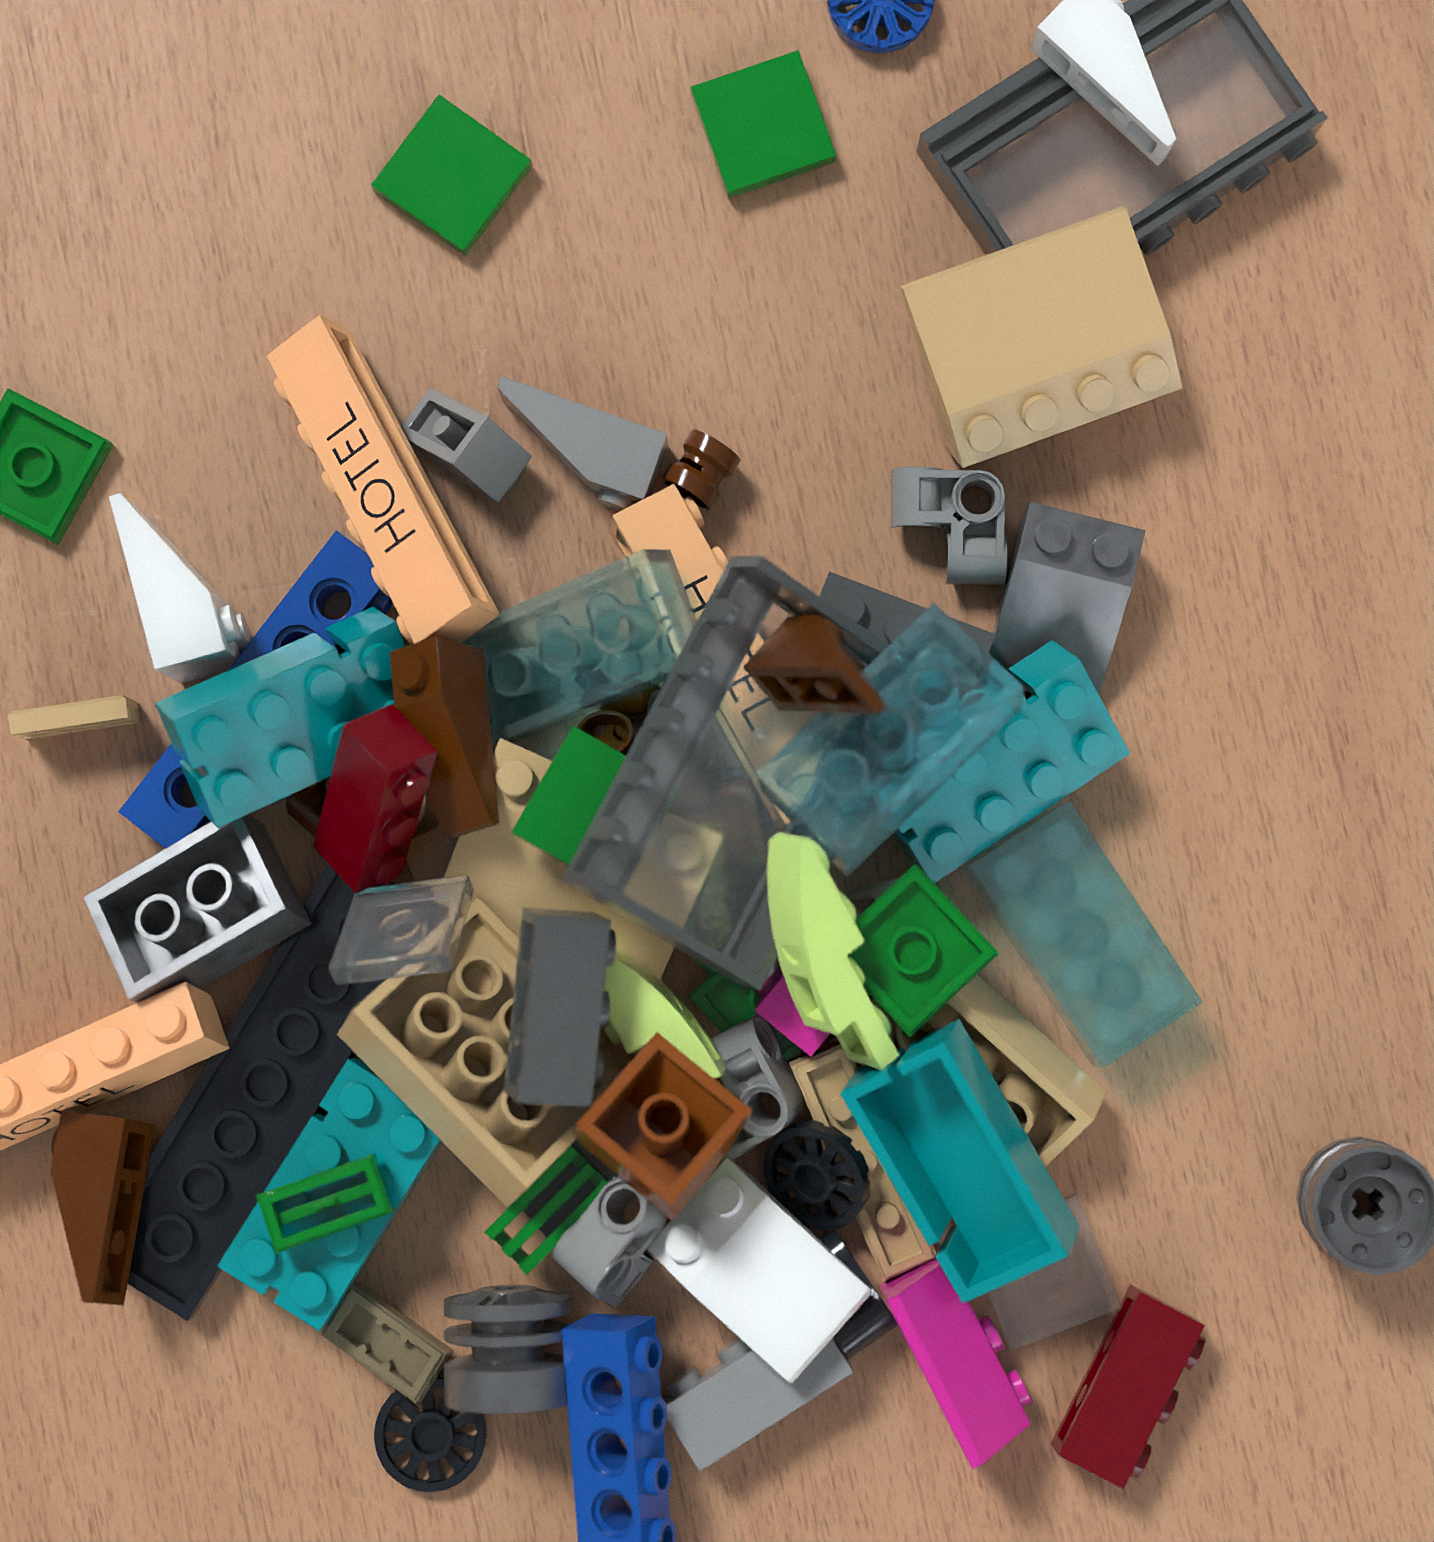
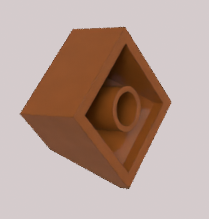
[575,1032,752,1221]

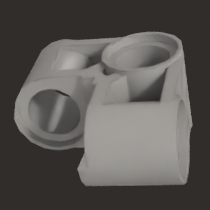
[891,467,1007,585]
[710,1015,805,1167]
[553,1178,667,1308]

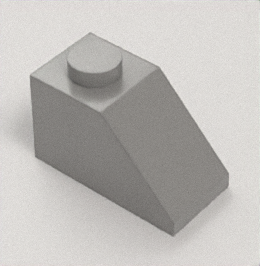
[401,388,532,503]

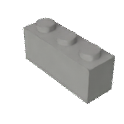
[663,1337,854,1471]

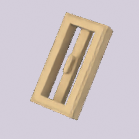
[8,695,142,740]

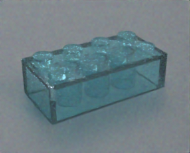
[461,549,697,748]
[755,603,1023,877]
[963,801,1202,1068]

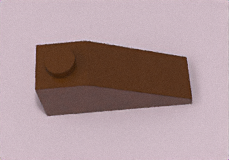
[743,615,886,714]
[390,636,499,838]
[51,1111,155,1305]

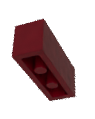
[313,704,438,894]
[1051,1284,1205,1490]

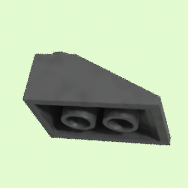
[981,502,1146,694]

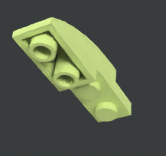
[767,833,899,1070]
[604,948,728,1079]

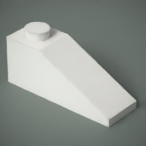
[1030,0,1176,166]

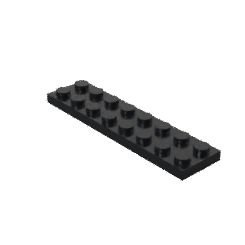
[128,864,441,1321]

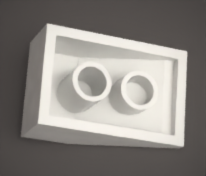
[109,493,251,684]
[647,1158,873,1384]

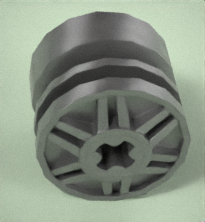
[1296,1136,1434,1275]
[444,1285,571,1413]

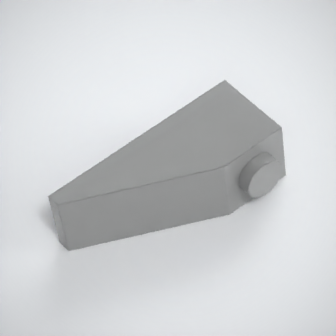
[497,377,668,511]

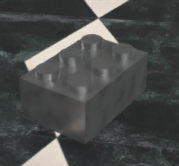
[83,814,312,1003]

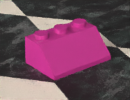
[879,1259,1032,1470]

